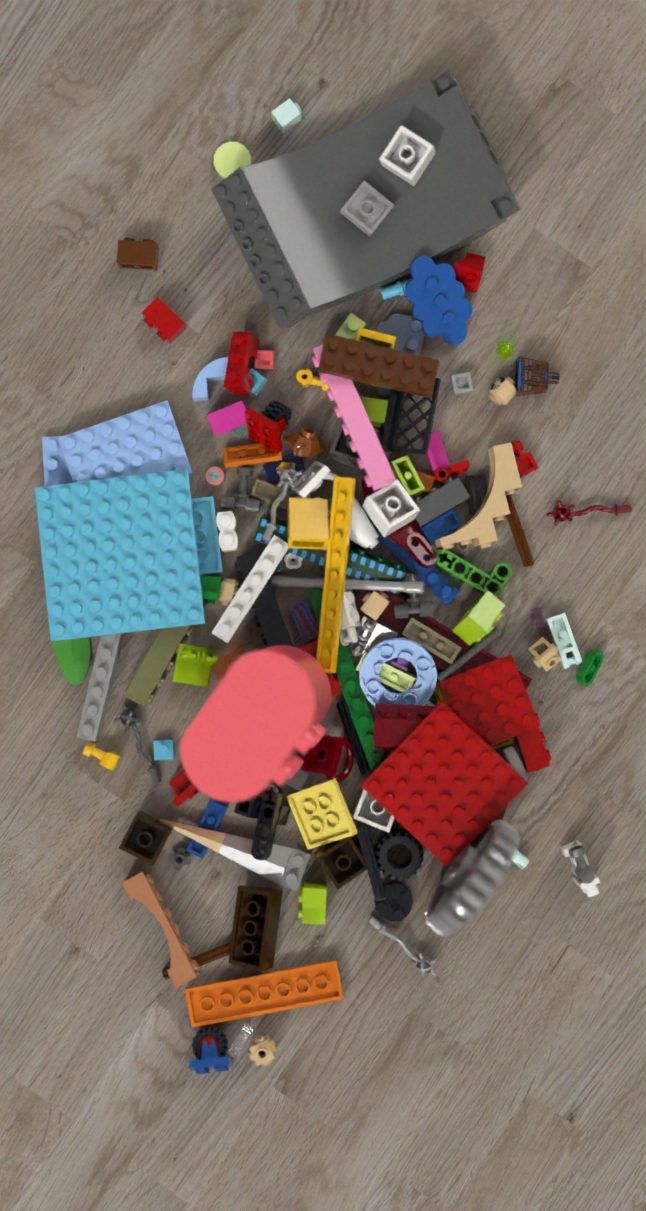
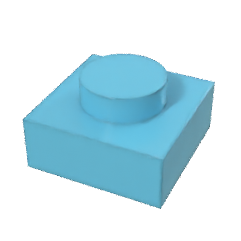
[249,368,268,396]
[153,739,174,760]

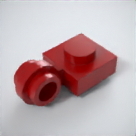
[510,440,538,478]
[434,460,471,483]

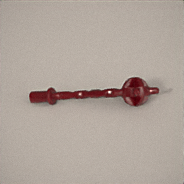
[546,500,632,526]

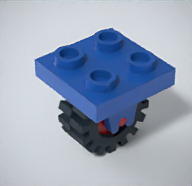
[189,1026,233,1074]

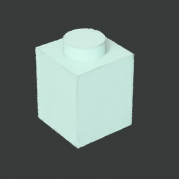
[271,98,302,134]

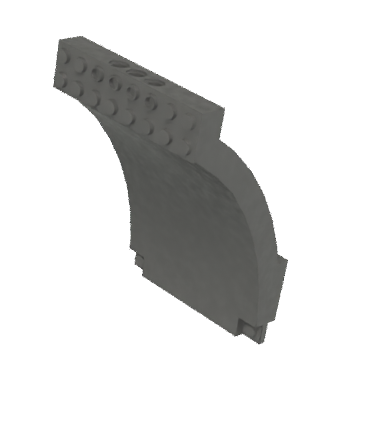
[211,69,520,328]

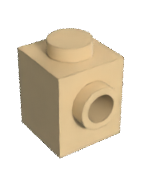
[360,591,390,621]

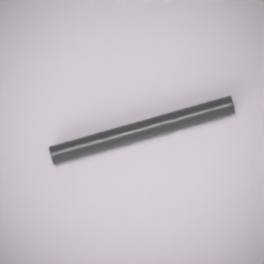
[437,628,501,681]

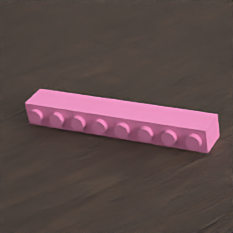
[311,345,395,491]

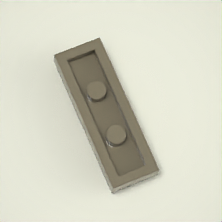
[402,618,461,664]

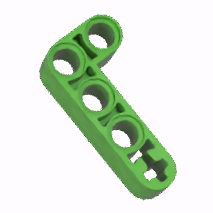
[435,549,512,596]

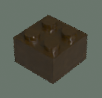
[119,811,173,866]
[313,836,367,890]

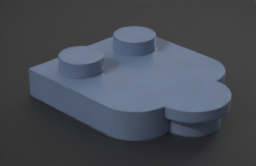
[376,314,424,355]

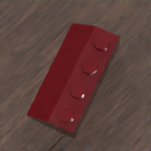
[373,703,454,749]

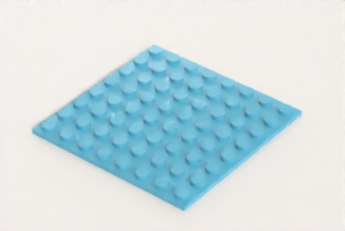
[35,469,205,641]

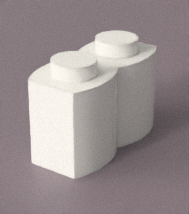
[216,511,239,552]

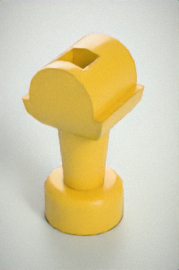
[296,369,328,391]
[82,741,121,771]

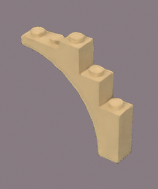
[435,443,522,550]

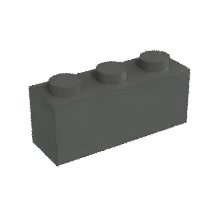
[413,477,470,528]

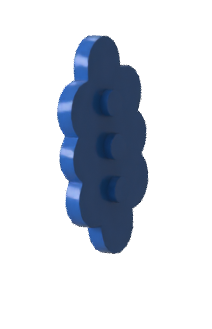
[404,256,473,345]

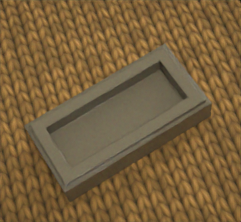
[249,478,292,510]

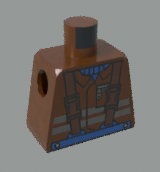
[515,357,559,397]

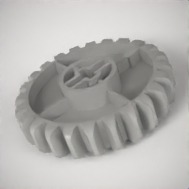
[425,819,520,936]

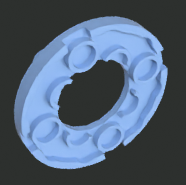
[359,638,437,706]

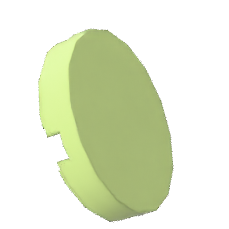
[214,142,251,179]

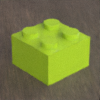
[452,590,505,646]

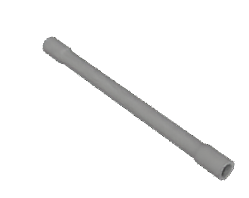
[271,575,425,594]

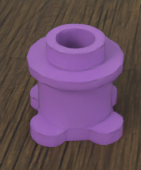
[390,657,410,672]

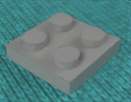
[340,181,394,236]

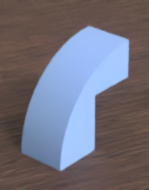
[192,357,228,402]

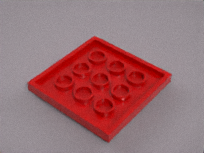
[439,654,540,746]

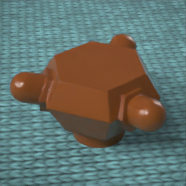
[285,428,326,457]

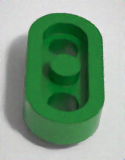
[576,649,604,686]

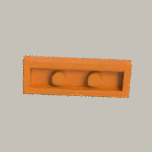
[223,443,282,468]

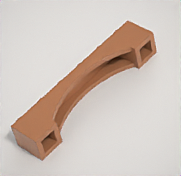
[122,870,200,988]

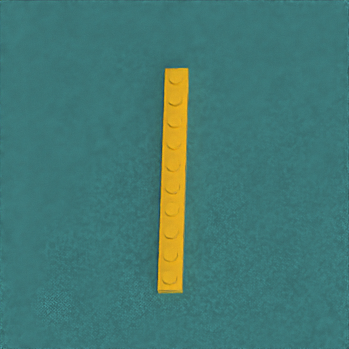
[316,476,356,674]

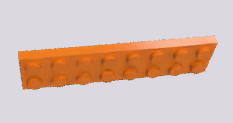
[185,959,344,1028]

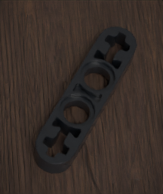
[251,784,283,861]

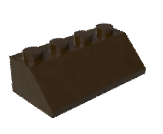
[228,885,283,972]

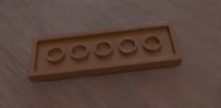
[318,333,439,398]

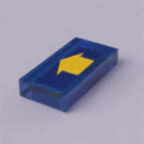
[263,452,305,483]

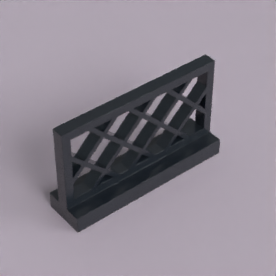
[380,378,441,455]

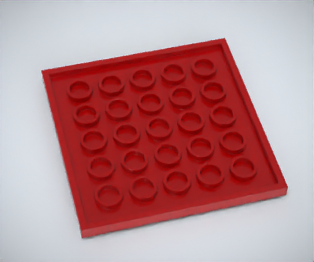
[361,701,529,867]

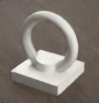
[289,460,339,517]

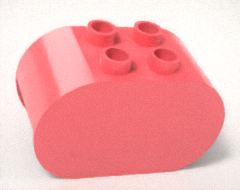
[180,645,331,802]

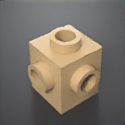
[528,637,561,672]
[248,1034,277,1066]

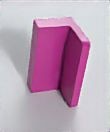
[207,400,246,436]
[420,430,450,473]

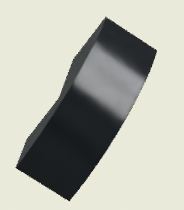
[234,796,291,825]

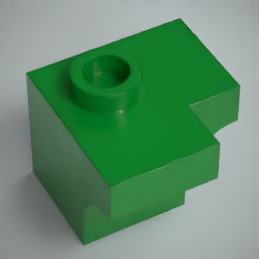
[201,576,222,604]

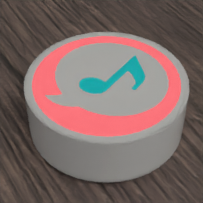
[205,466,225,486]

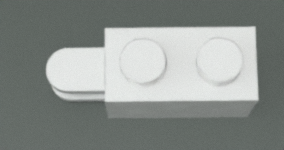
[322,589,361,646]

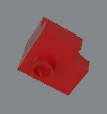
[453,252,485,293]
[169,769,199,807]

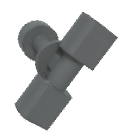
[221,467,261,513]
[394,574,434,619]

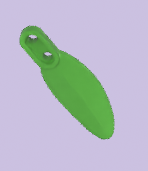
[51,637,90,685]

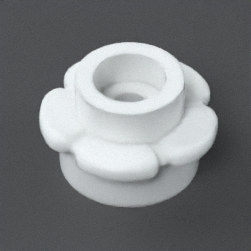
[284,553,303,569]

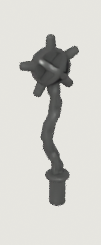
[114,704,161,784]

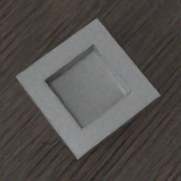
[451,372,474,395]

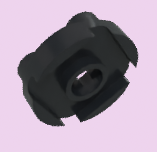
[374,882,413,922]

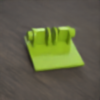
[172,643,218,687]

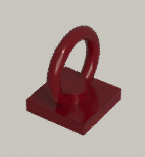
[302,735,354,783]

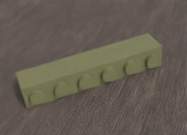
[124,625,194,707]

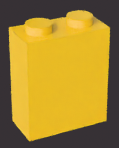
[287,497,329,550]

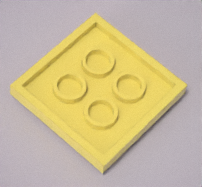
[286,778,358,850]

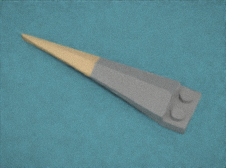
[159,819,311,891]

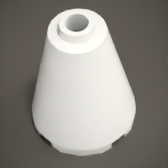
[328,497,379,549]

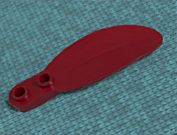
[362,473,437,568]

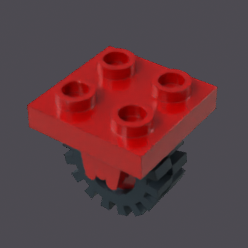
[244,400,292,454]

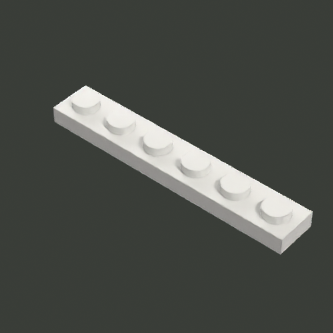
[212,535,289,643]

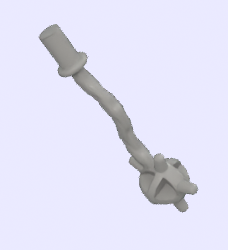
[262,463,303,541]
[368,916,437,977]

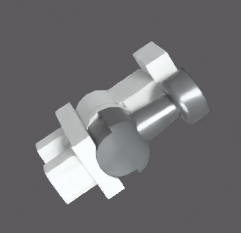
[560,840,600,897]

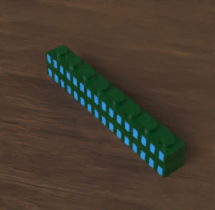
[253,513,407,594]

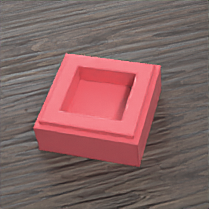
[255,350,274,370]

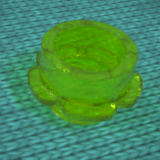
[496,342,514,359]

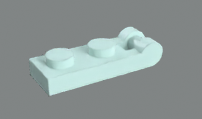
[546,613,582,669]

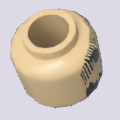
[488,377,517,405]
[219,578,242,606]

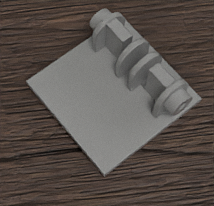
[349,616,398,656]

